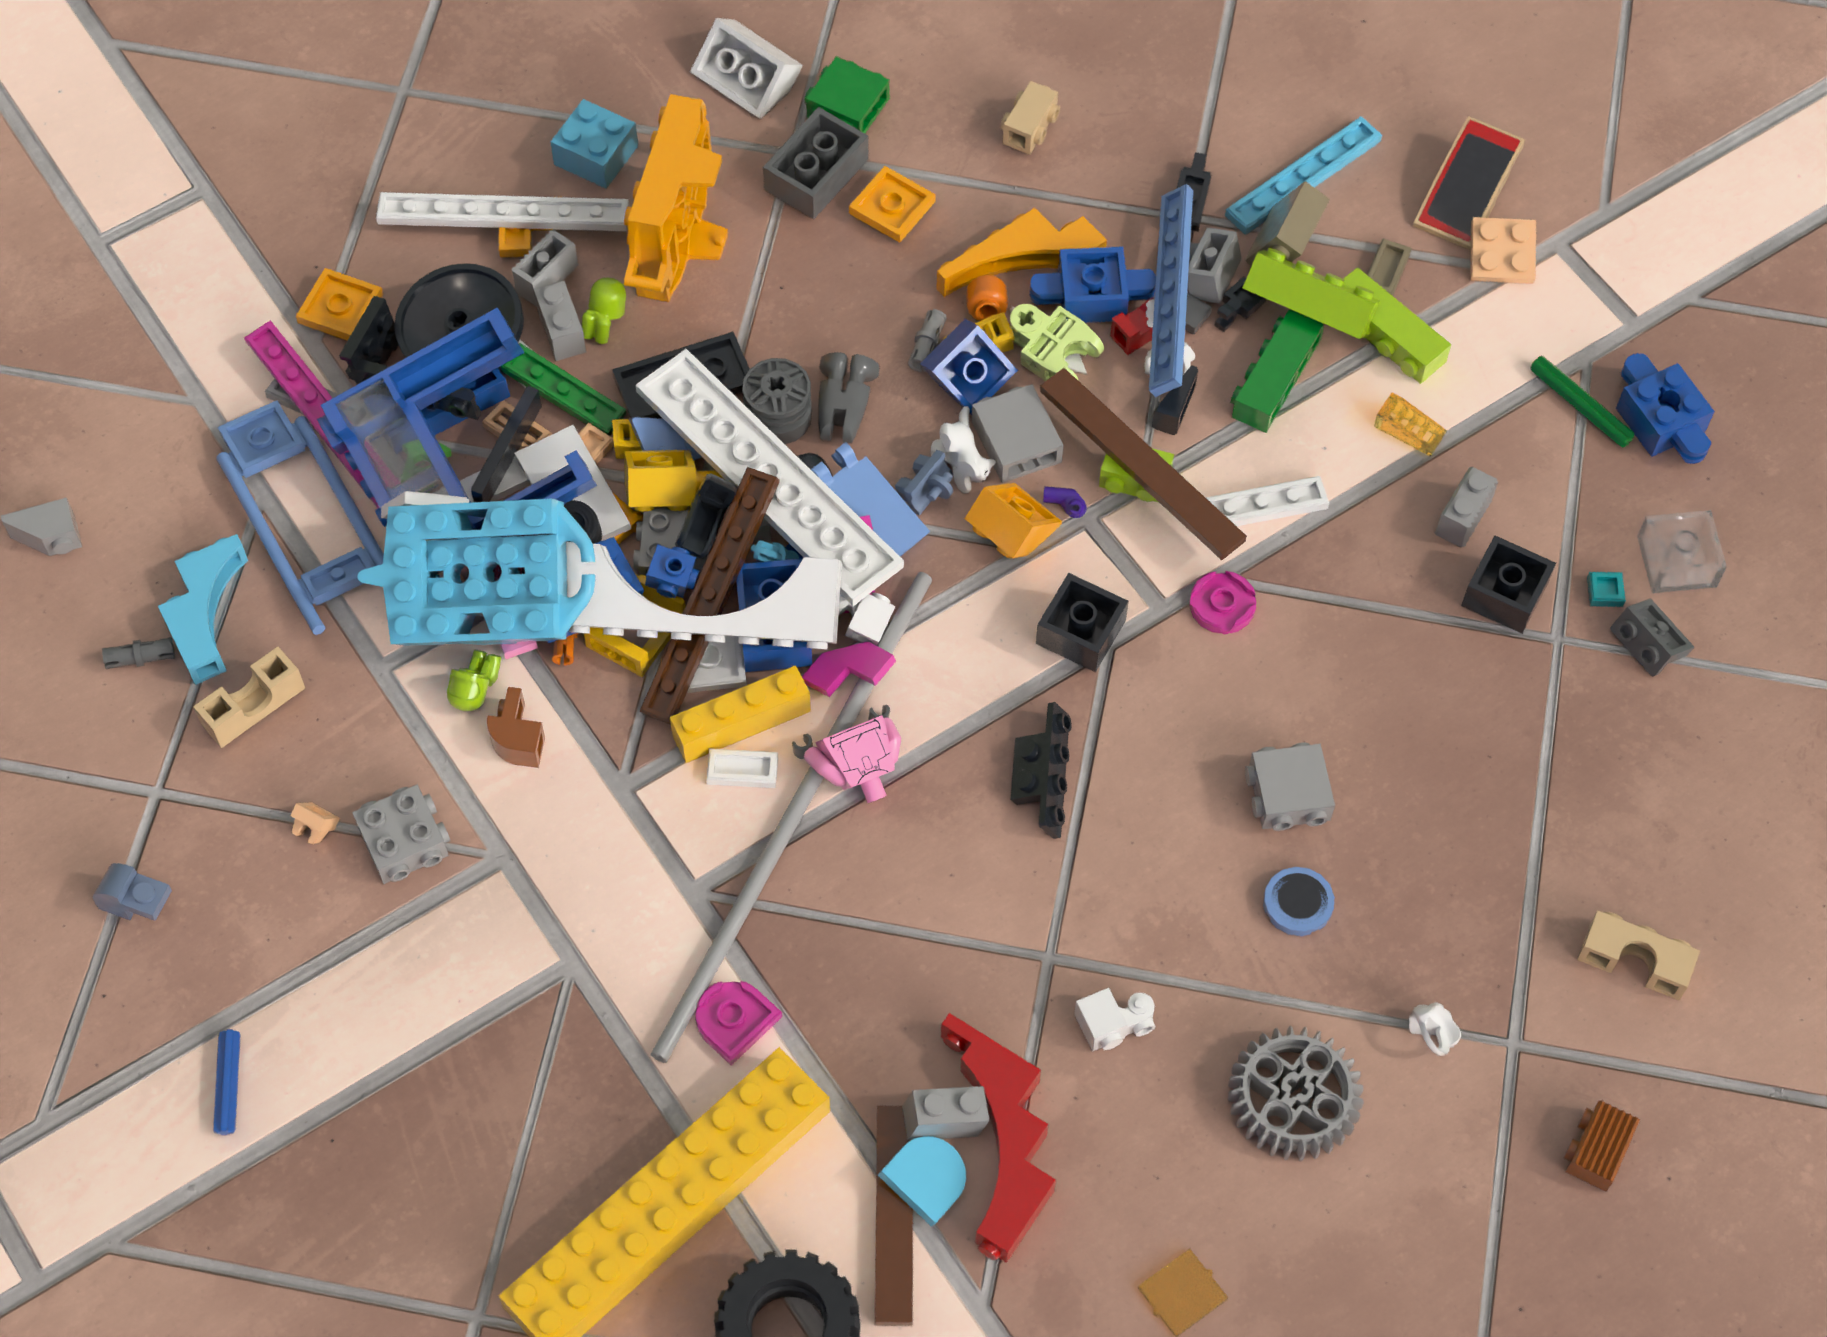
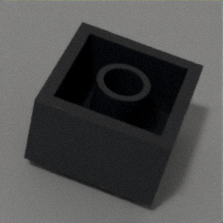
[1461,535,1556,634]
[1036,573,1129,672]

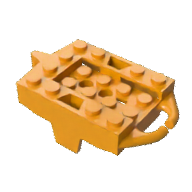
[624,94,728,302]

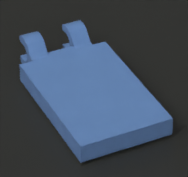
[811,442,930,557]

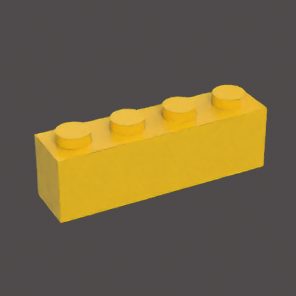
[670,665,811,763]

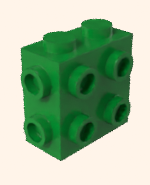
[804,56,890,134]

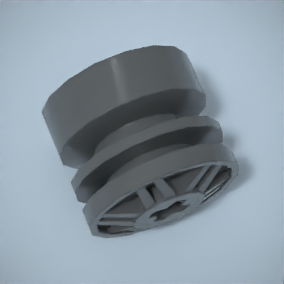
[742,358,812,444]

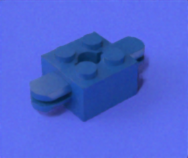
[1029,247,1156,323]
[1616,353,1715,464]

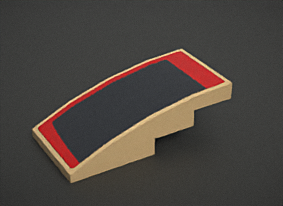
[1413,116,1525,250]

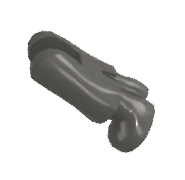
[818,352,880,444]

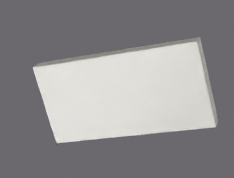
[514,425,632,541]

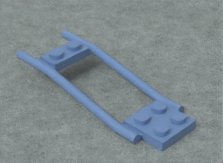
[216,400,384,635]

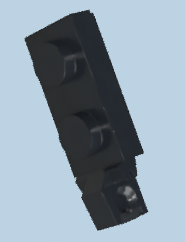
[1176,152,1212,232]

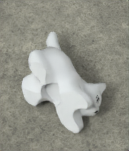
[931,406,996,494]

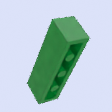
[1230,309,1325,433]

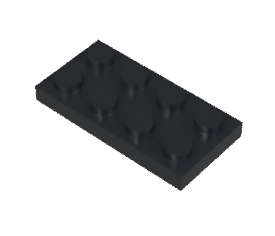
[612,331,750,419]

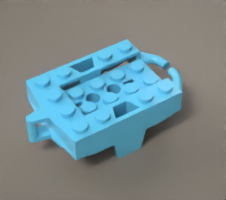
[358,499,596,646]

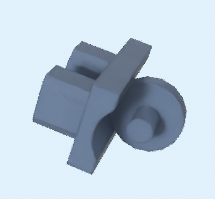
[895,450,954,515]

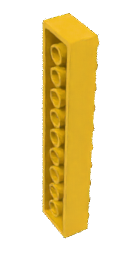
[499,1047,830,1337]

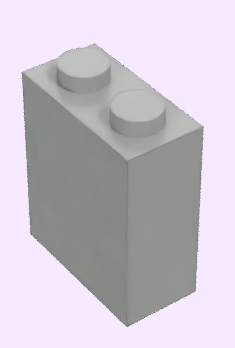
[972,384,1063,483]

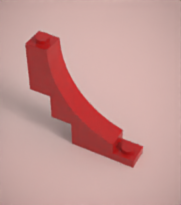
[941,1013,1056,1263]

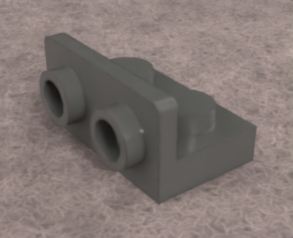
[1610,598,1695,677]

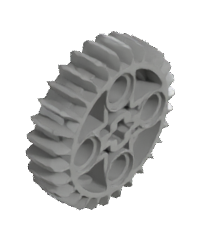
[1228,1026,1364,1161]

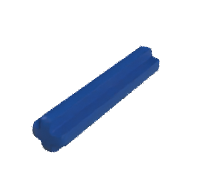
[213,1029,241,1136]

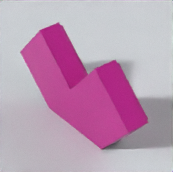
[802,641,896,698]

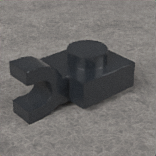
[1214,276,1267,332]

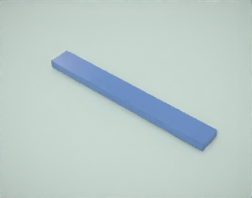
[1149,184,1193,397]

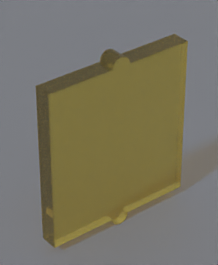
[1138,1249,1228,1337]

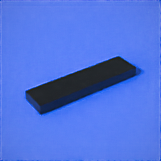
[471,386,542,502]

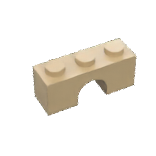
[193,647,305,748]
[1577,910,1700,1000]

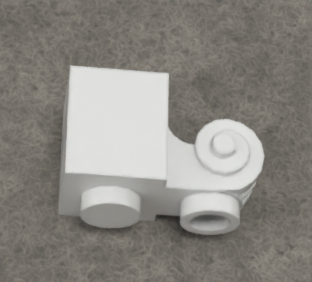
[838,593,895,646]
[1074,988,1156,1052]

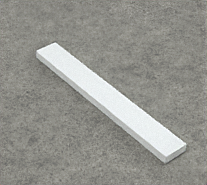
[376,192,630,231]

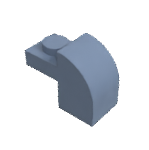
[93,863,172,921]

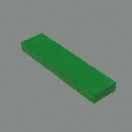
[501,343,626,436]

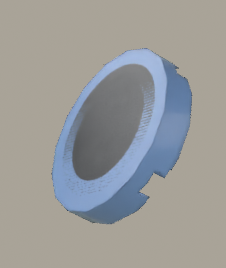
[1263,867,1335,936]

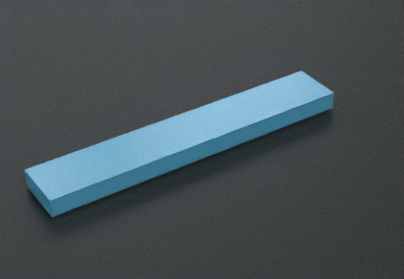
[1225,116,1382,235]

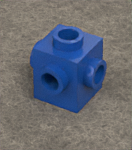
[645,544,699,598]

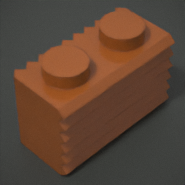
[1564,1100,1640,1192]

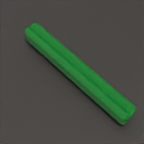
[1530,355,1635,448]

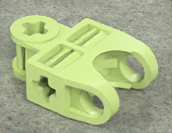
[1010,304,1104,381]

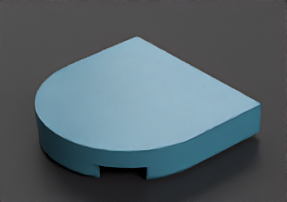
[878,1136,966,1227]

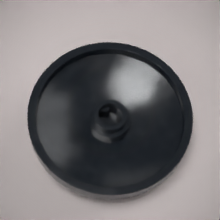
[395,263,524,371]

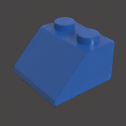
[920,319,1018,415]

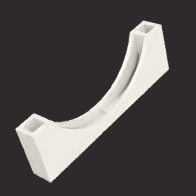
[566,542,842,650]

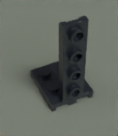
[339,296,481,420]

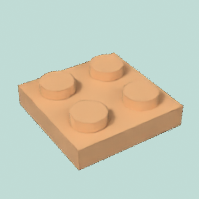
[1470,217,1536,284]

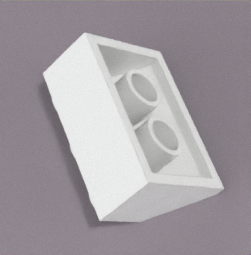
[690,18,803,118]

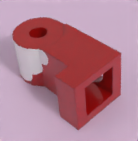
[1110,298,1155,355]

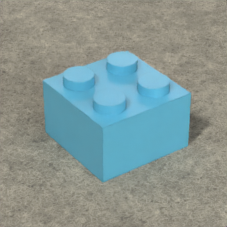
[550,99,639,189]

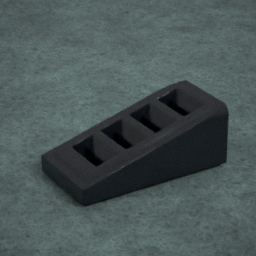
[1152,365,1198,436]

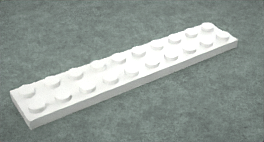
[636,349,904,606]

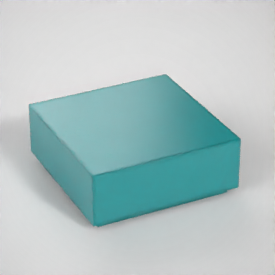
[1587,572,1626,607]

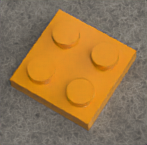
[849,166,936,243]
[296,268,383,341]

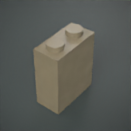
[1245,181,1330,266]

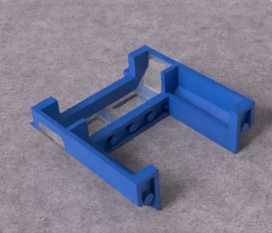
[317,308,597,574]

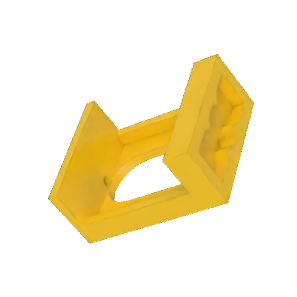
[584,574,685,677]

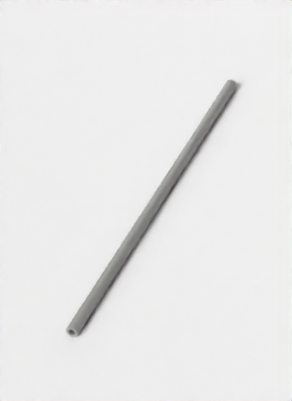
[651,572,932,1063]

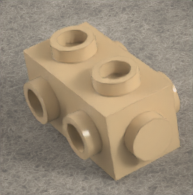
[1000,81,1060,155]

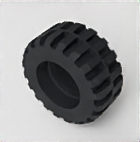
[714,1249,861,1337]

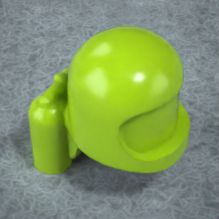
[581,277,626,344]
[447,649,502,711]

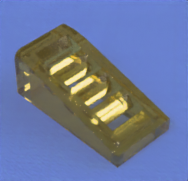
[1374,392,1447,457]

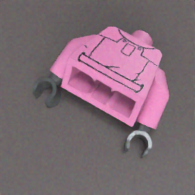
[792,705,901,803]

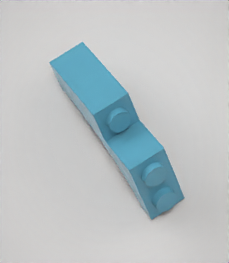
[158,534,248,685]

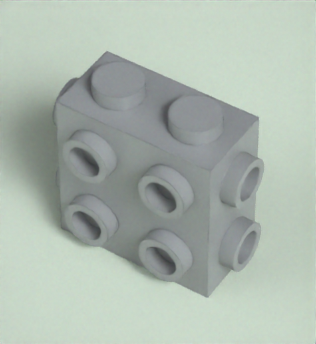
[633,507,718,584]
[1245,743,1335,831]
[352,784,451,884]

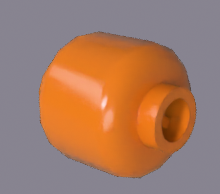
[966,275,1008,321]

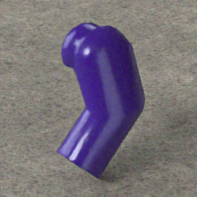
[1043,486,1087,518]

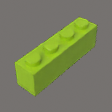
[1243,248,1380,339]
[1343,267,1452,384]

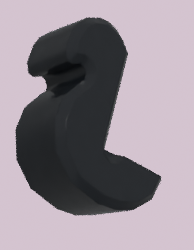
[675,473,738,560]

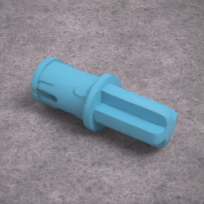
[751,540,799,562]

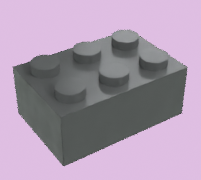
[763,107,869,219]

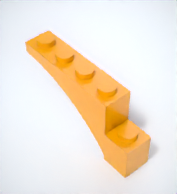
[936,208,1107,297]

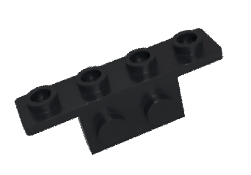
[1010,702,1072,839]

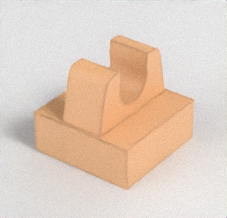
[290,802,340,844]

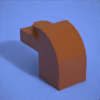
[487,687,545,768]

